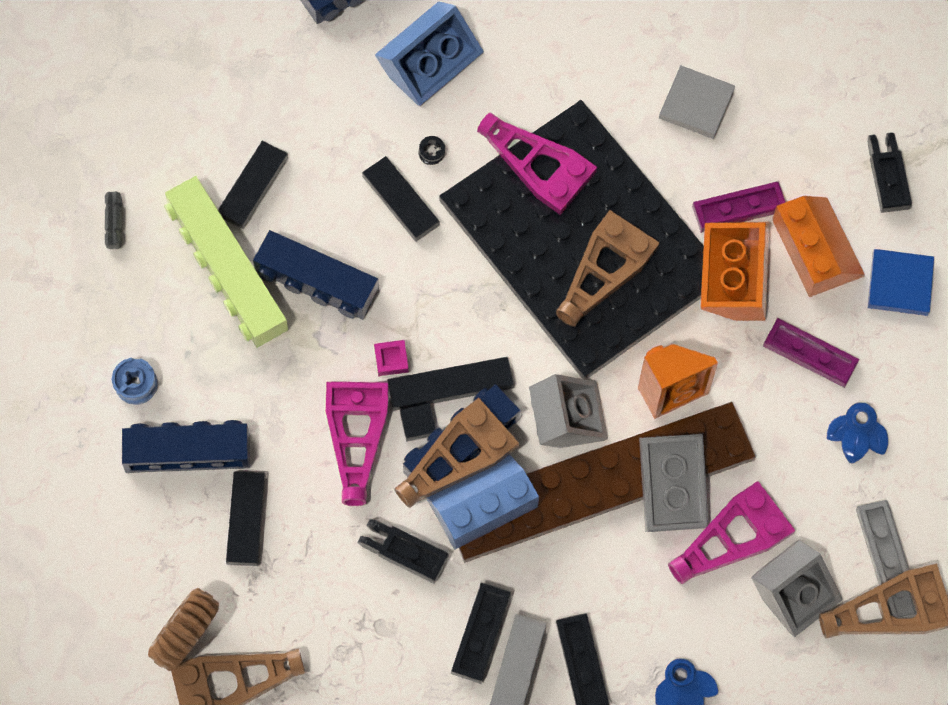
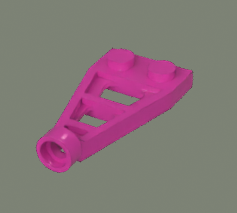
[477,112,597,215]
[325,382,388,506]
[668,481,795,584]

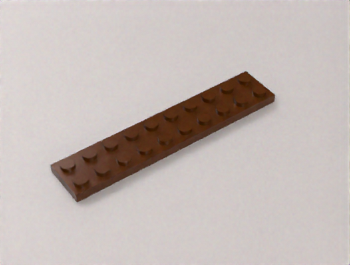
[458,402,756,563]

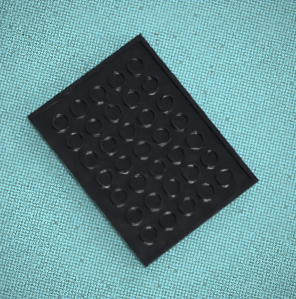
[439,100,704,379]

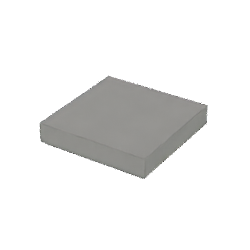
[659,65,735,139]

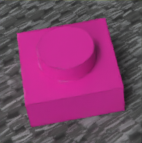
[374,340,409,377]

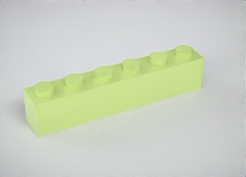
[164,176,288,348]

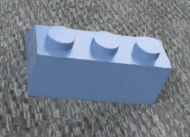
[375,1,484,106]
[426,454,539,550]

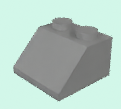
[529,374,608,448]
[751,540,843,637]

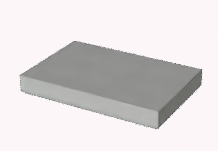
[639,434,709,532]

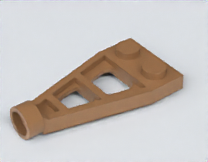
[556,211,660,326]
[394,398,519,508]
[819,564,948,639]
[171,649,305,705]

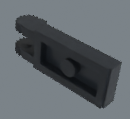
[867,132,912,213]
[357,519,449,584]

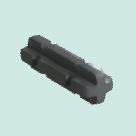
[105,191,122,249]

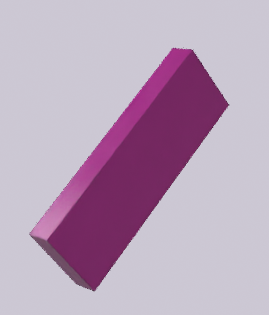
[692,181,785,233]
[763,318,859,388]

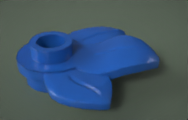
[826,403,888,464]
[655,659,718,705]

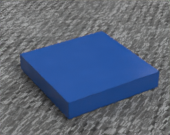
[867,249,934,316]

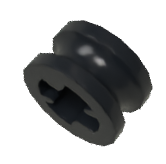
[418,136,445,165]

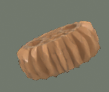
[148,588,219,671]

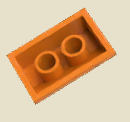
[772,196,865,297]
[701,222,769,321]
[638,344,718,419]

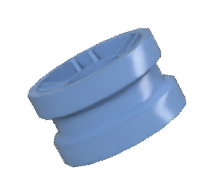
[111,357,158,405]

